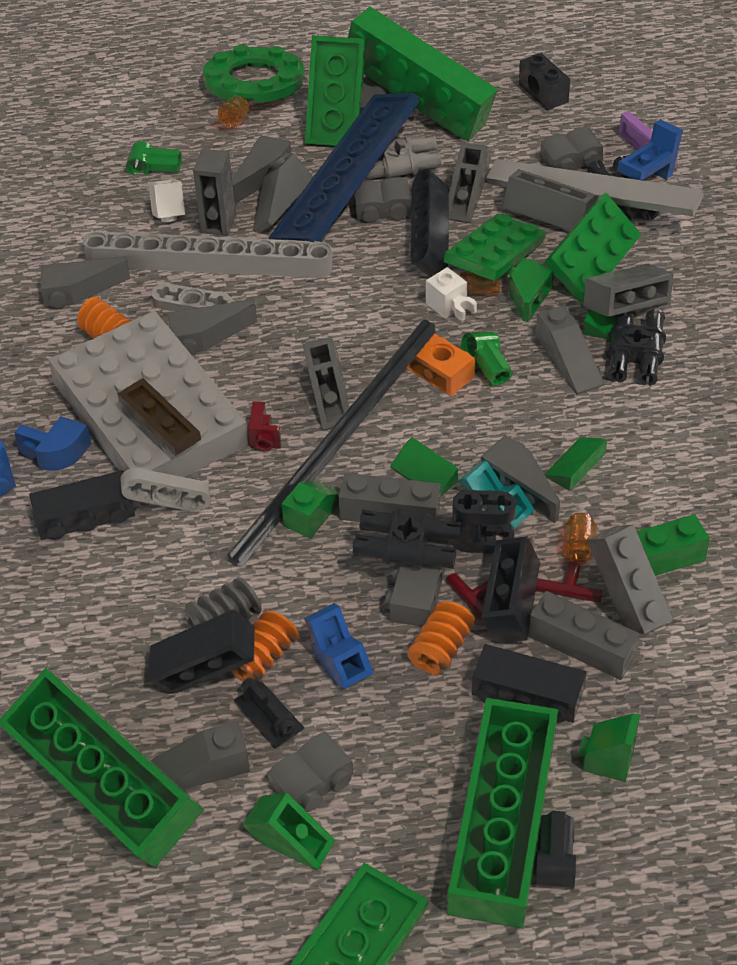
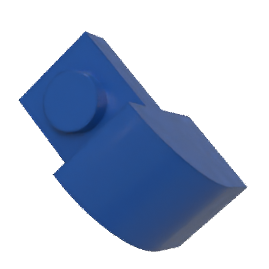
[14,416,92,471]
[304,603,373,689]

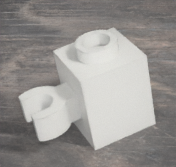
[148,179,185,222]
[426,267,477,321]

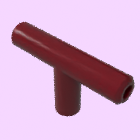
[536,561,603,603]
[446,573,488,621]

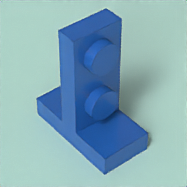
[617,119,683,180]

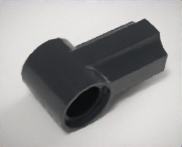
[535,811,576,889]

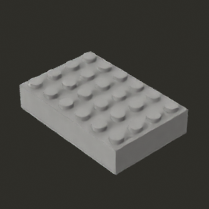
[48,310,249,477]

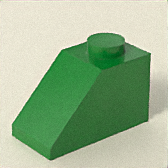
[507,257,554,322]
[282,482,340,539]
[578,713,640,782]
[243,792,335,870]

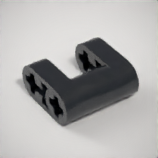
[452,490,516,554]

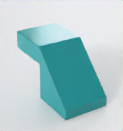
[459,460,534,529]

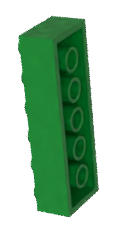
[348,6,498,141]
[0,668,205,867]
[447,698,558,929]

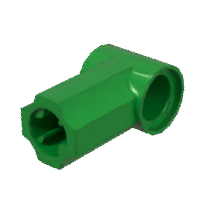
[126,141,182,175]
[460,332,514,387]

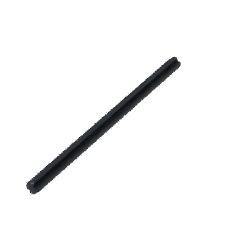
[227,319,436,567]

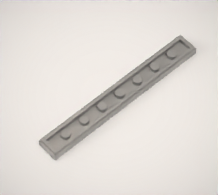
[486,159,703,217]

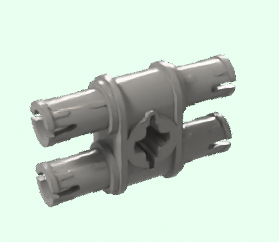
[363,133,442,181]

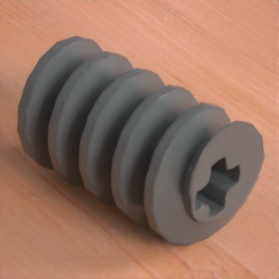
[185,577,262,628]

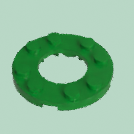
[203,45,305,103]

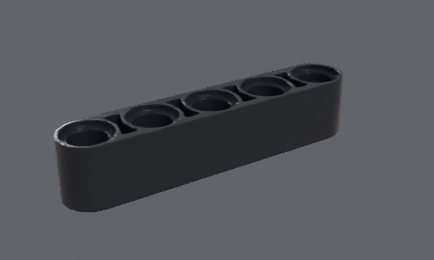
[411,169,449,277]

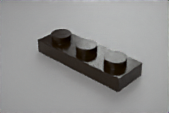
[117,378,201,456]

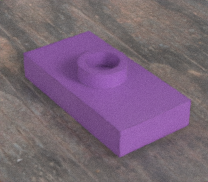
[619,111,652,150]

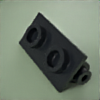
[234,677,304,748]

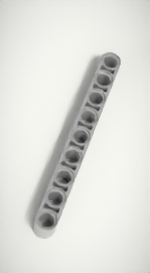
[83,231,333,278]

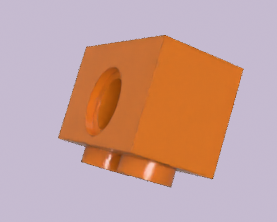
[406,333,475,397]

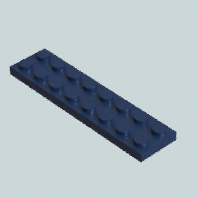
[269,93,420,243]

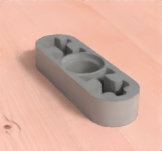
[151,283,232,311]
[120,468,211,511]

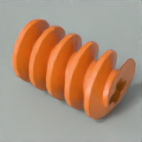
[77,296,132,338]
[407,601,476,676]
[231,610,299,682]

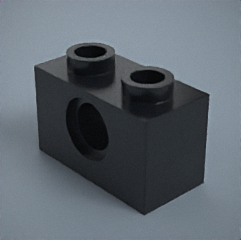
[519,53,570,111]

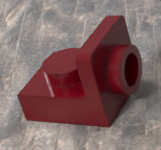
[248,401,282,451]

